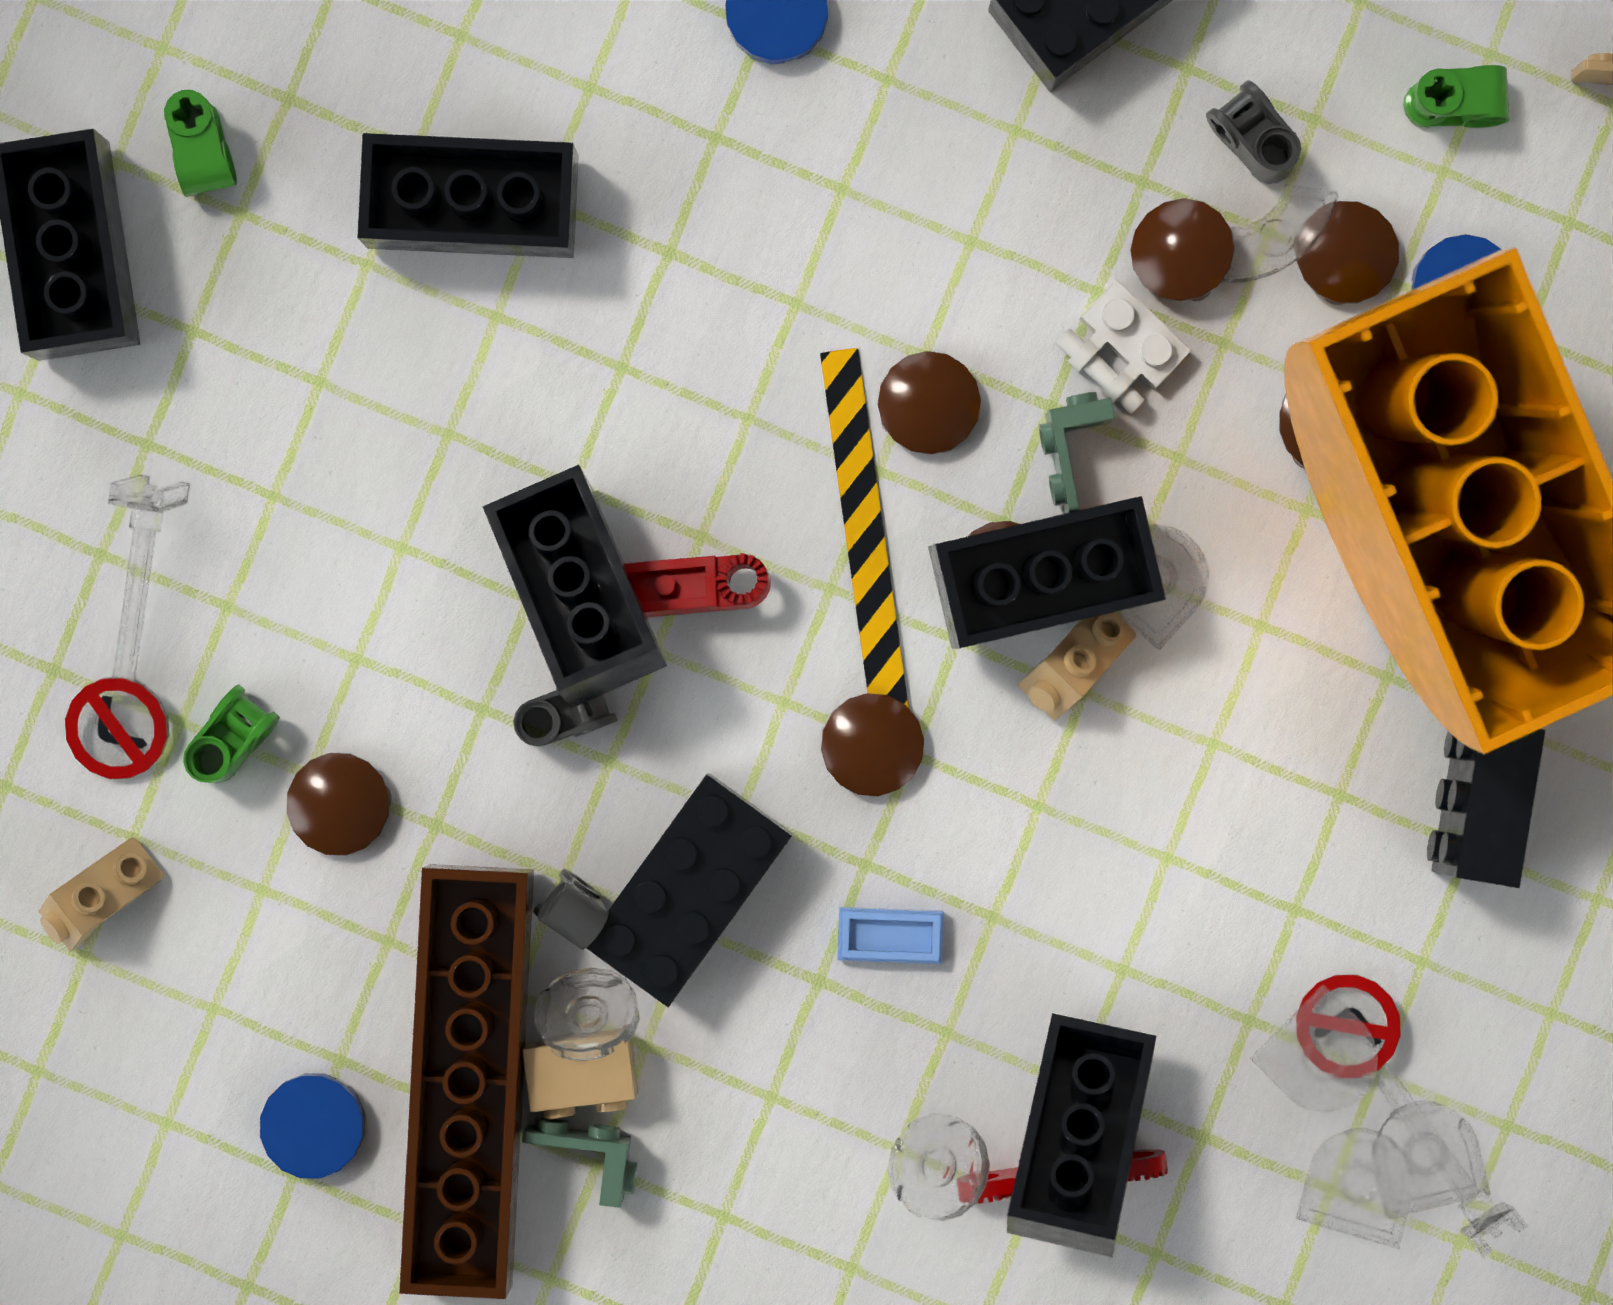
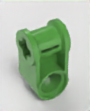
[1403,65,1510,128]
[164,90,237,197]
[183,684,280,783]

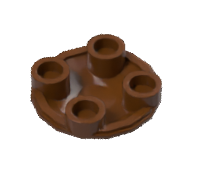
[1130,198,1235,301]
[1294,201,1399,305]
[878,351,981,454]
[821,693,924,796]
[286,753,392,856]

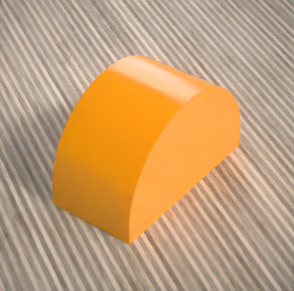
[1284,248,1613,754]

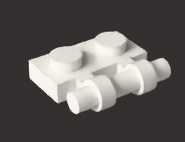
[1056,279,1192,414]

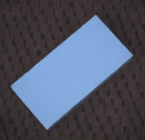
[837,907,944,964]

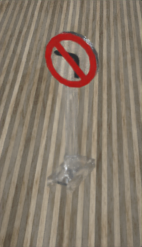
[65,474,190,779]
[1296,975,1528,1257]

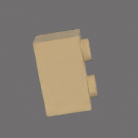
[523,1030,638,1119]

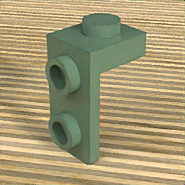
[1039,392,1115,514]
[522,1118,638,1208]

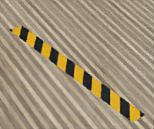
[820,348,909,708]

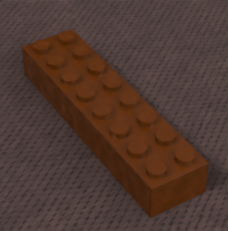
[399,864,534,1299]

